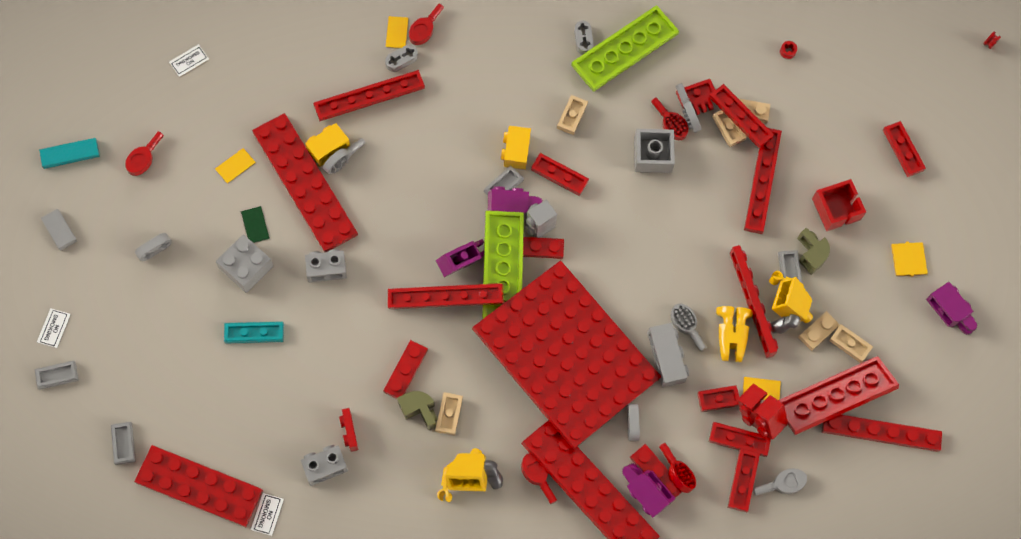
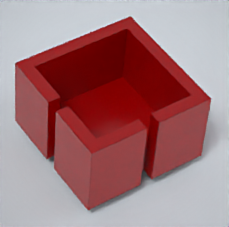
[812,179,866,231]
[738,383,788,440]

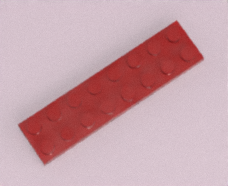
[252,113,358,253]
[521,420,660,539]

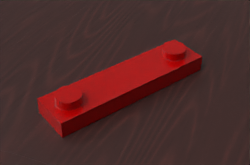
[709,84,774,149]

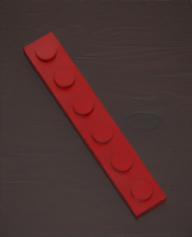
[313,70,425,122]
[744,128,782,234]
[730,245,778,359]
[388,283,504,309]
[822,415,942,452]

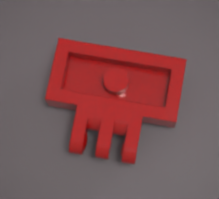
[676,79,715,115]

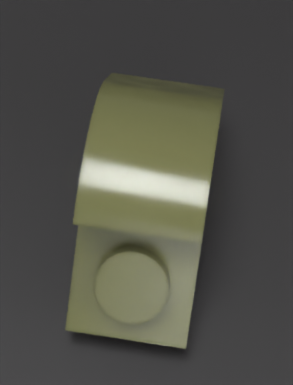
[797,227,830,275]
[397,391,438,430]

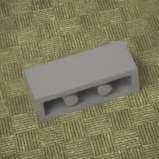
[647,323,689,388]

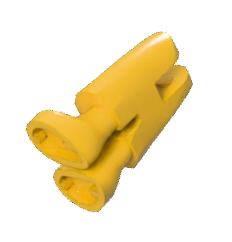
[716,306,753,362]

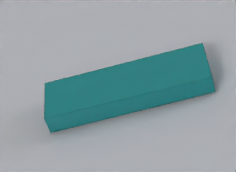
[39,138,100,169]
[224,322,284,344]

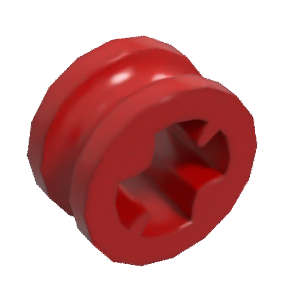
[983,31,1001,49]
[780,41,797,59]

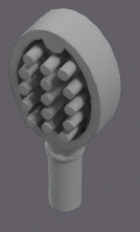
[676,83,702,133]
[323,138,365,174]
[671,304,707,352]
[753,468,807,496]

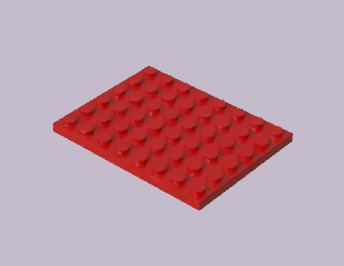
[472,260,661,450]

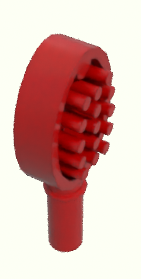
[409,3,444,45]
[651,97,689,141]
[125,131,164,176]
[659,443,696,493]
[521,453,557,504]

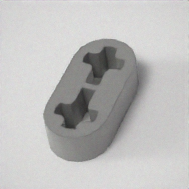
[574,21,593,55]
[385,45,418,72]
[135,233,172,261]
[627,404,640,441]

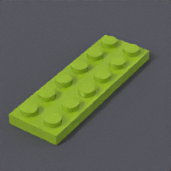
[571,5,679,92]
[482,211,524,319]

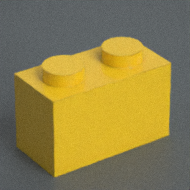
[305,123,350,167]
[501,126,531,170]

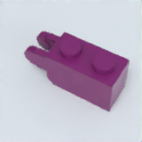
[487,186,543,214]
[435,239,484,278]
[926,282,977,335]
[622,463,676,518]

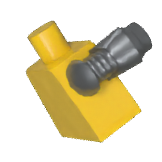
[769,271,813,334]
[437,448,503,502]

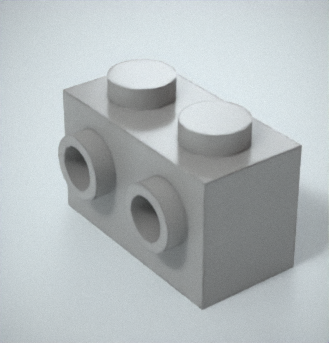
[525,199,557,238]
[305,249,347,283]
[301,445,348,486]

